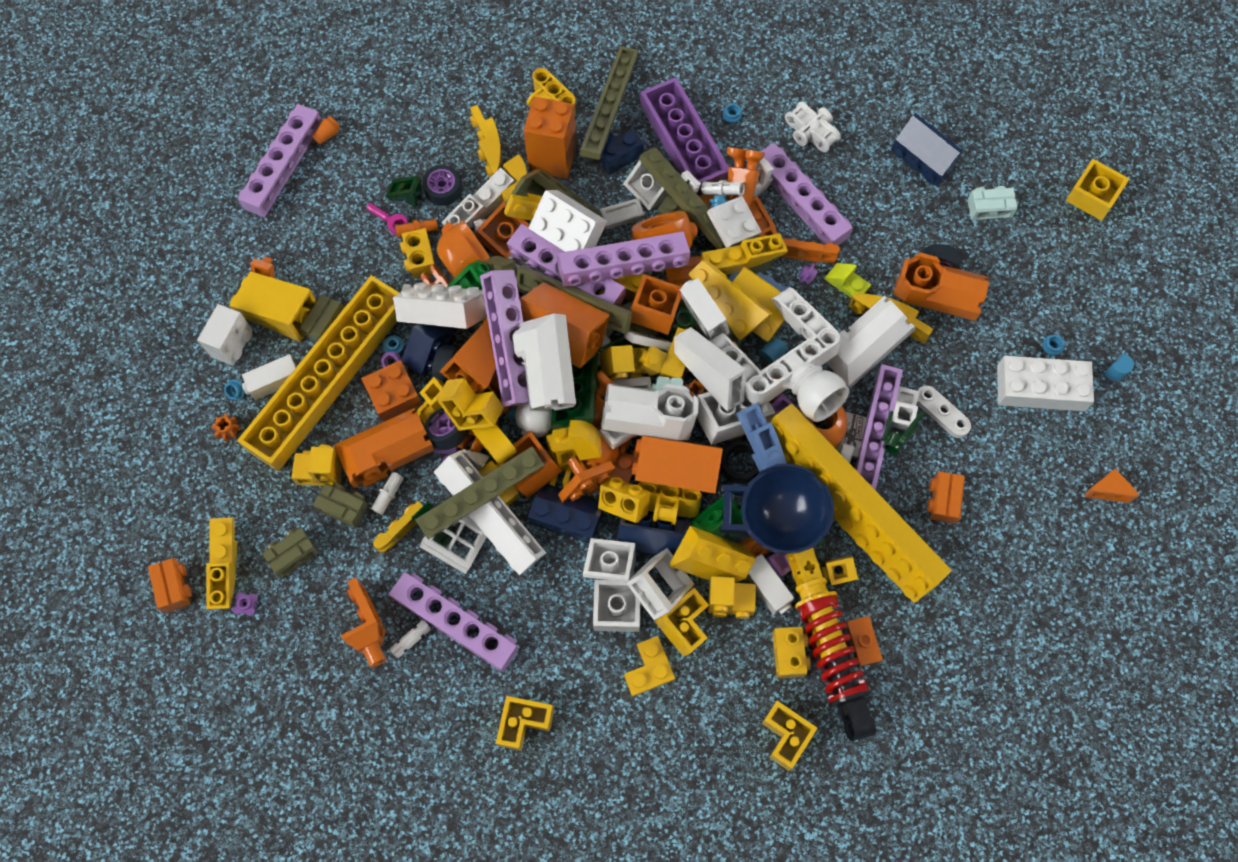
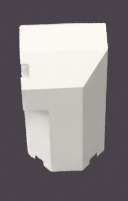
[826,296,916,388]
[513,313,576,412]
[601,384,698,441]

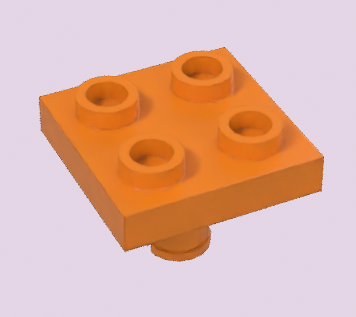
[558,456,615,502]

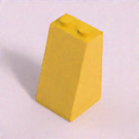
[229,271,317,342]

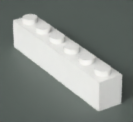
[434,451,546,575]

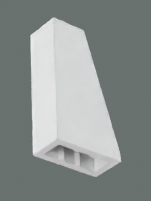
[674,327,746,412]

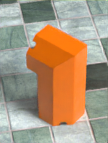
[893,253,989,321]
[334,408,434,488]

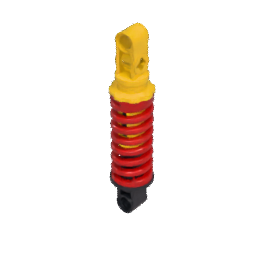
[785,548,876,741]

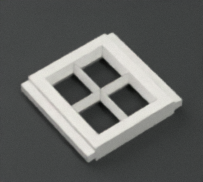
[420,515,487,574]

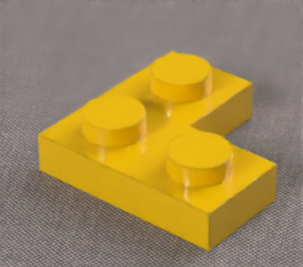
[624,636,675,697]

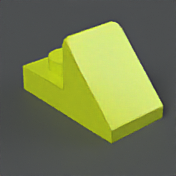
[824,263,871,298]

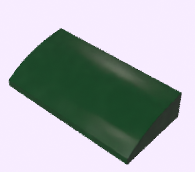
[551,352,599,430]

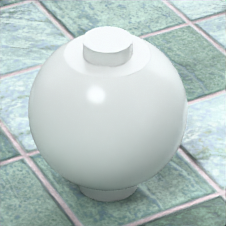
[515,403,553,438]

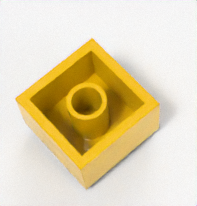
[1065,159,1130,221]

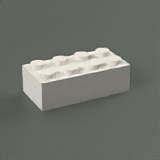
[393,282,487,329]
[997,356,1094,411]

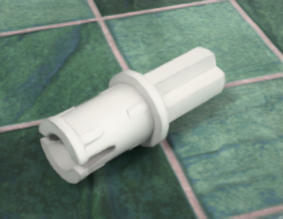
[370,472,403,516]

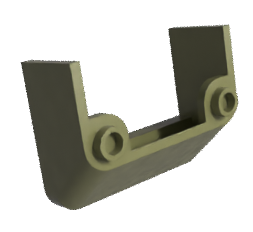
[505,169,603,218]

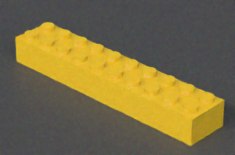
[237,275,400,472]
[771,403,952,603]

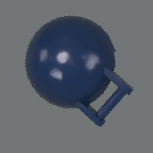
[720,464,834,555]

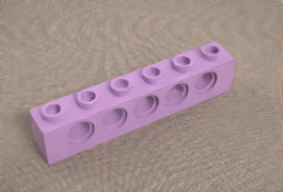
[238,104,322,218]
[761,143,853,245]
[507,224,627,306]
[558,231,690,287]
[480,270,529,407]
[855,364,903,490]
[388,572,519,673]

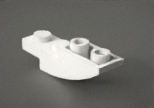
[441,167,515,228]

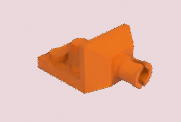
[341,577,387,668]

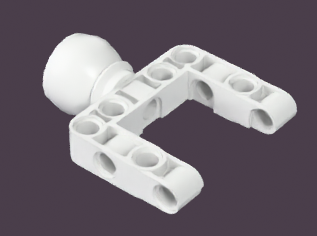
[709,287,850,422]

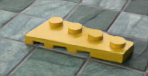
[689,259,773,341]

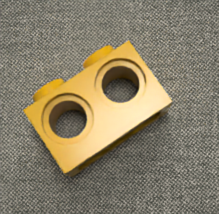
[400,228,435,279]
[598,477,650,523]

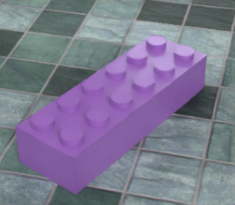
[640,77,729,196]

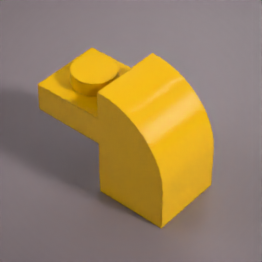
[416,377,445,425]
[550,420,602,461]

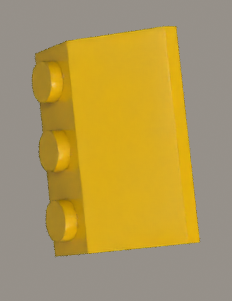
[732,267,785,342]
[669,526,756,583]

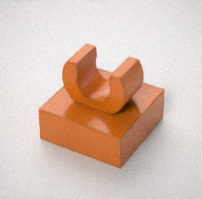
[250,256,275,278]

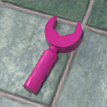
[366,203,408,235]

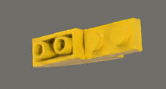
[469,105,502,178]
[504,193,543,221]
[700,233,788,275]
[848,294,933,344]
[206,518,237,609]

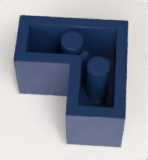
[599,129,643,175]
[401,324,456,375]

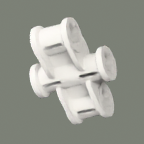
[785,102,841,152]

